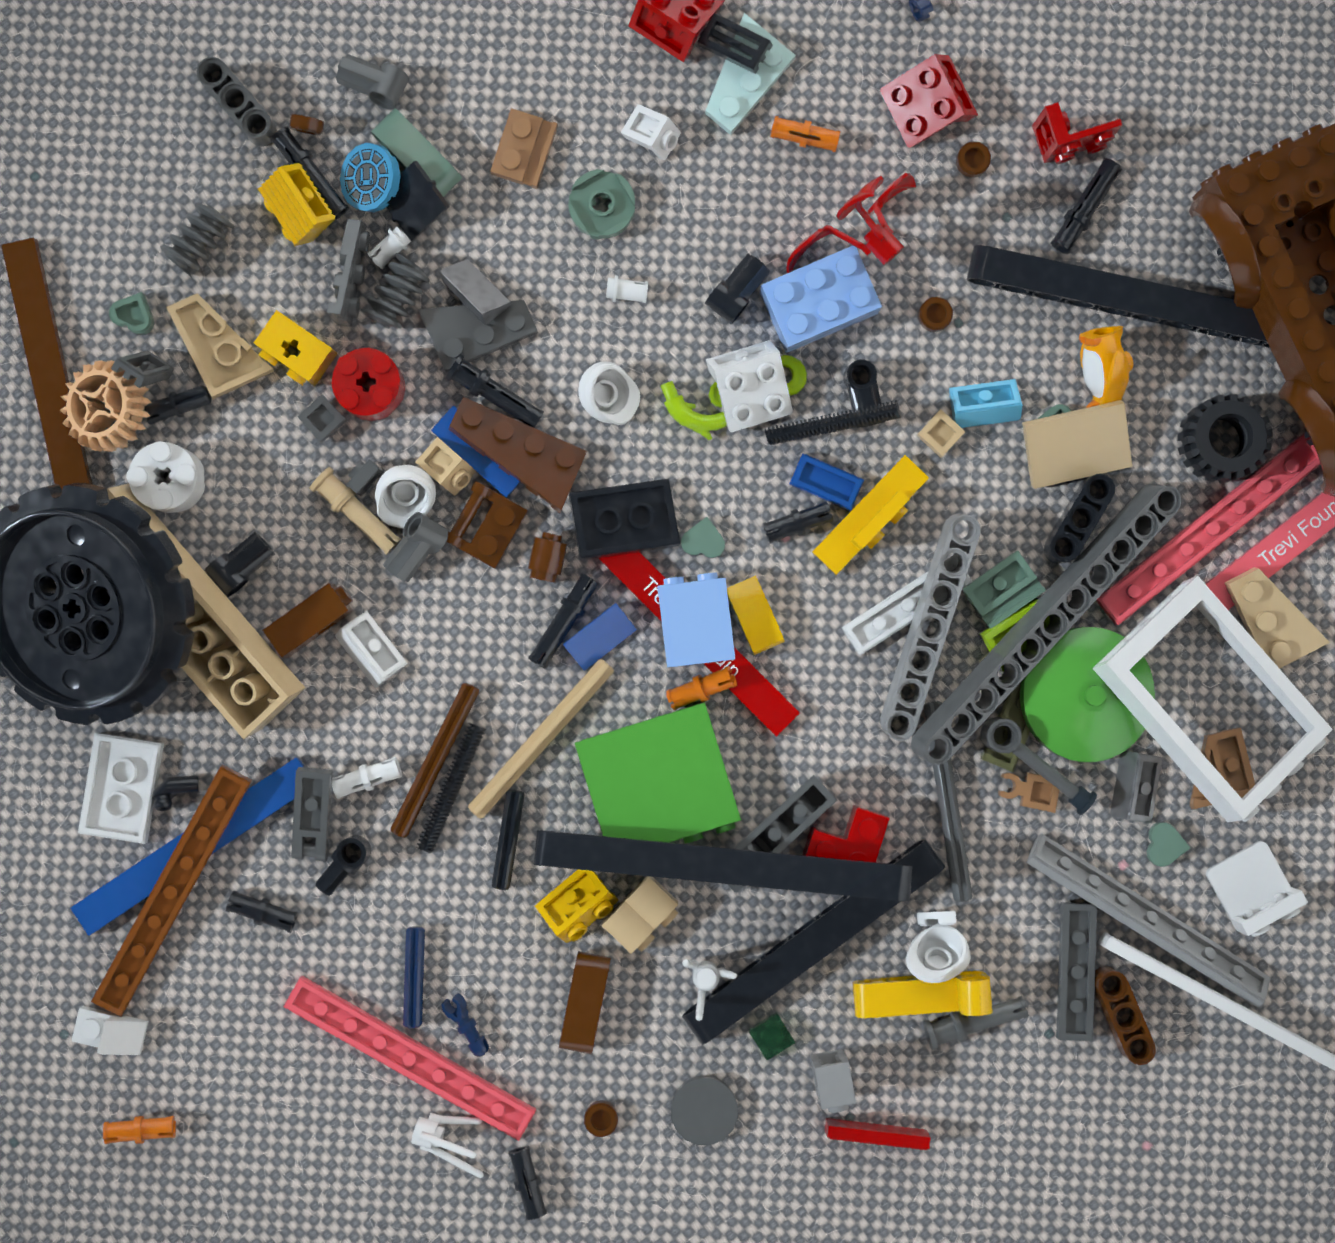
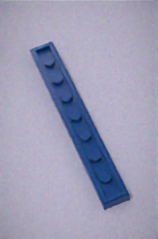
[70,757,305,936]

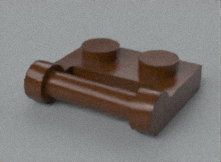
[446,481,529,569]

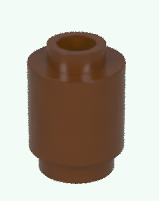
[528,532,568,583]

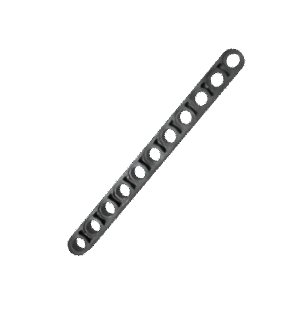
[911,483,1182,765]

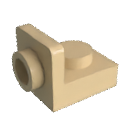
[415,437,476,496]

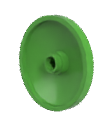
[1020,627,1155,762]

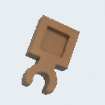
[998,772,1060,813]

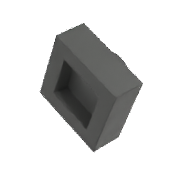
[297,394,347,443]
[347,459,384,496]

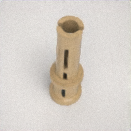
[309,467,401,555]

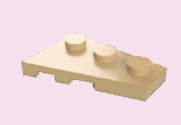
[1224,567,1330,669]

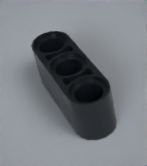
[1044,474,1115,564]

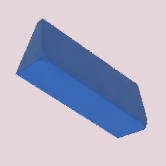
[563,603,637,671]

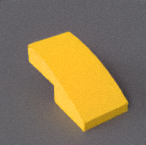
[727,575,785,655]

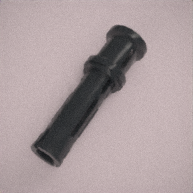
[444,353,544,428]

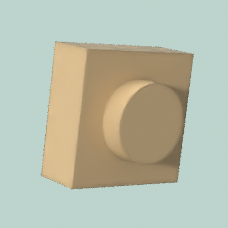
[916,409,965,458]

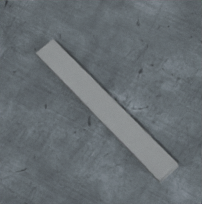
[1026,833,1271,1008]

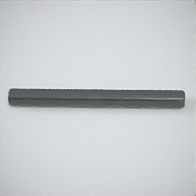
[924,701,973,902]

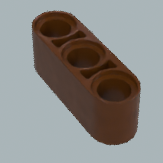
[559,951,611,1055]
[1094,966,1156,1065]

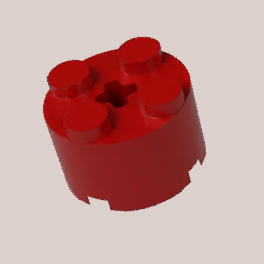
[332,348,405,421]

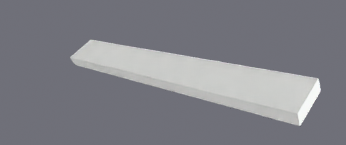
[1097,932,1335,1071]

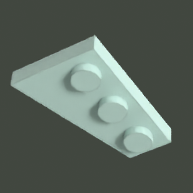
[705,13,796,135]

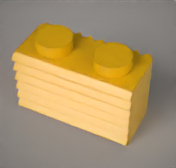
[258,163,335,246]

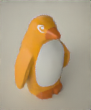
[1079,326,1133,408]

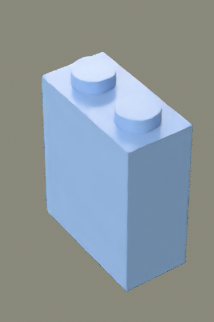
[657,572,735,668]

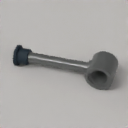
[980,717,1097,815]

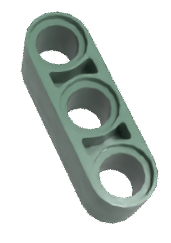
[371,108,462,197]

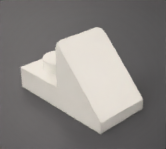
[72,1006,149,1055]

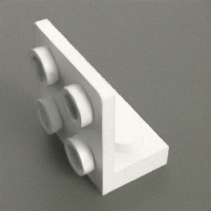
[706,340,793,432]

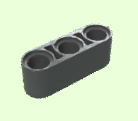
[197,57,277,147]

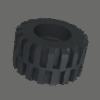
[1177,394,1273,483]

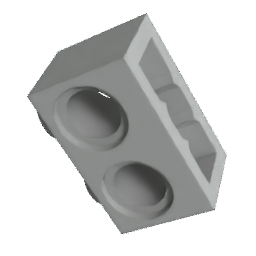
[810,1049,856,1113]

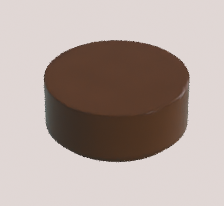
[289,114,324,136]
[956,141,991,178]
[918,297,953,332]
[584,1100,618,1137]

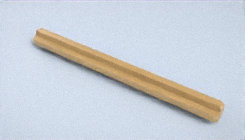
[468,659,614,819]

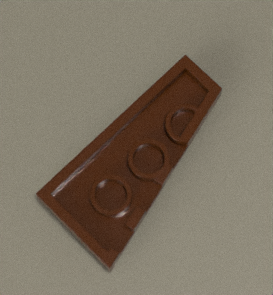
[449,397,587,514]

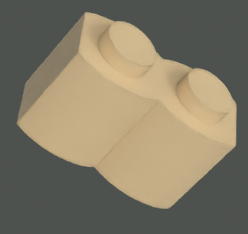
[602,876,679,954]

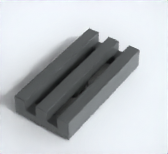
[111,350,174,388]

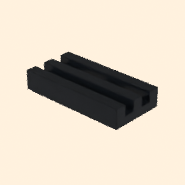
[697,13,773,74]

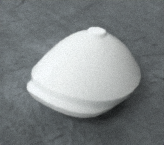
[578,361,640,425]
[375,465,436,529]
[906,925,971,983]

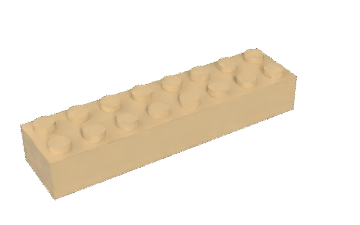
[107,483,305,739]

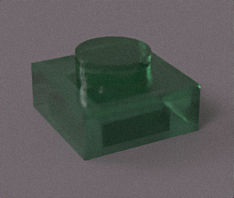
[748,1012,795,1060]

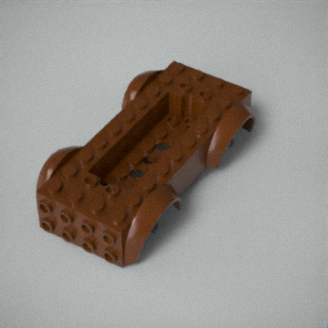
[1189,123,1335,497]

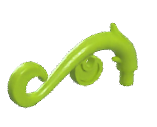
[661,355,807,440]

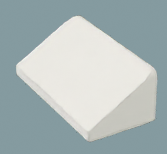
[335,611,408,688]

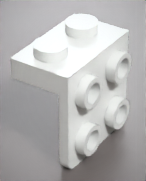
[1206,841,1308,937]

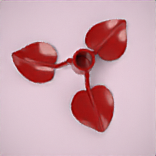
[786,173,916,273]

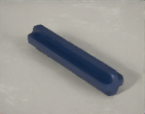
[403,926,425,1028]

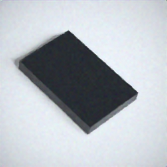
[569,478,681,561]

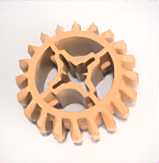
[60,360,152,452]

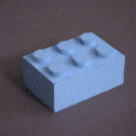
[759,246,882,353]

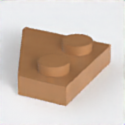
[1190,727,1255,809]

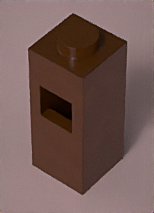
[262,583,354,658]

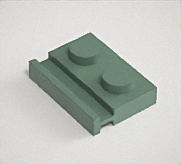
[962,550,1046,629]

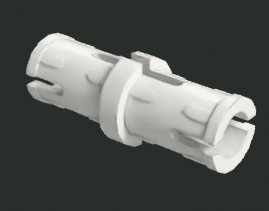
[332,757,402,799]

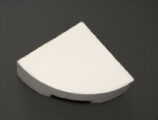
[917,911,956,926]

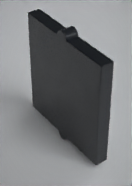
[386,161,450,241]

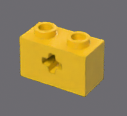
[254,310,337,386]

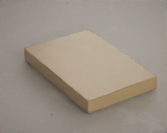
[1022,400,1132,489]

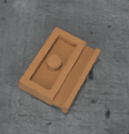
[490,108,558,189]

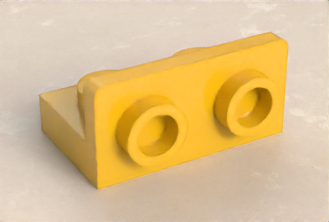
[535,870,619,943]

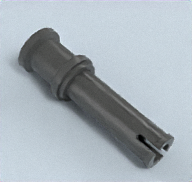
[923,996,1029,1050]

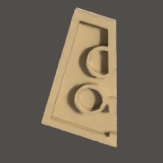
[166,293,274,400]

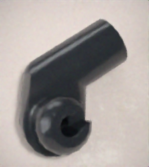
[151,775,199,811]

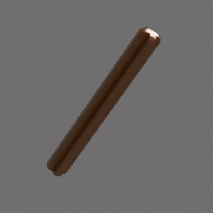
[390,683,479,838]

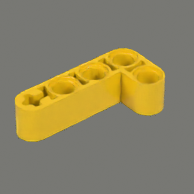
[852,971,993,1018]

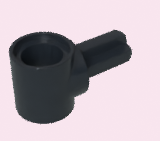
[316,835,371,896]

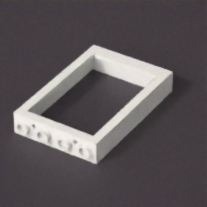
[1092,576,1333,822]

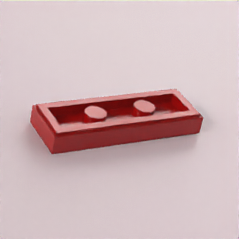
[824,1118,931,1150]

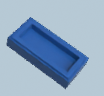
[789,453,864,511]

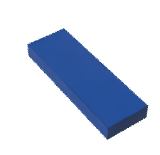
[431,405,521,498]

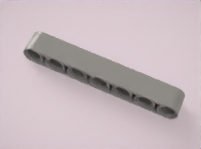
[880,514,981,741]

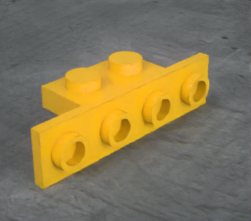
[812,455,929,575]

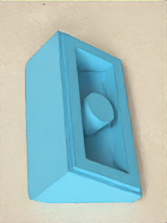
[949,379,1023,428]

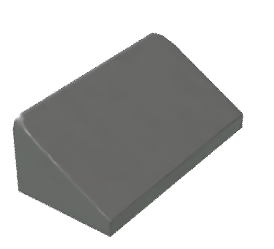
[439,259,511,325]
[1110,751,1163,823]

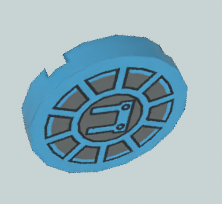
[340,143,401,213]

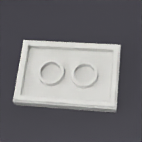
[78,733,164,844]

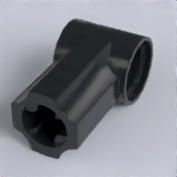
[705,253,770,324]
[843,359,885,429]
[204,532,275,598]

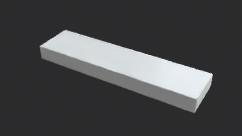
[841,554,973,656]

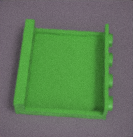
[575,702,741,844]

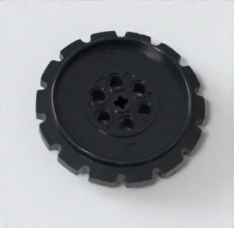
[0,483,195,725]

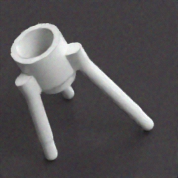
[682,960,737,1021]
[411,1113,484,1178]

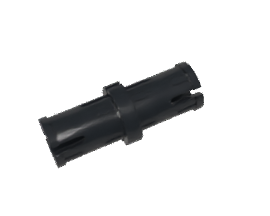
[763,501,833,543]
[226,890,298,933]
[508,1146,547,1220]

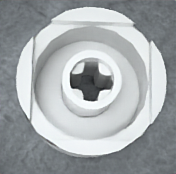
[126,441,205,513]

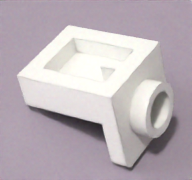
[621,104,681,160]

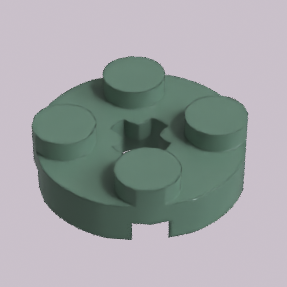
[568,169,635,240]

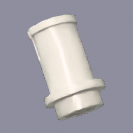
[367,226,411,269]
[606,275,648,303]

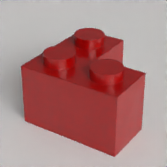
[802,805,890,862]

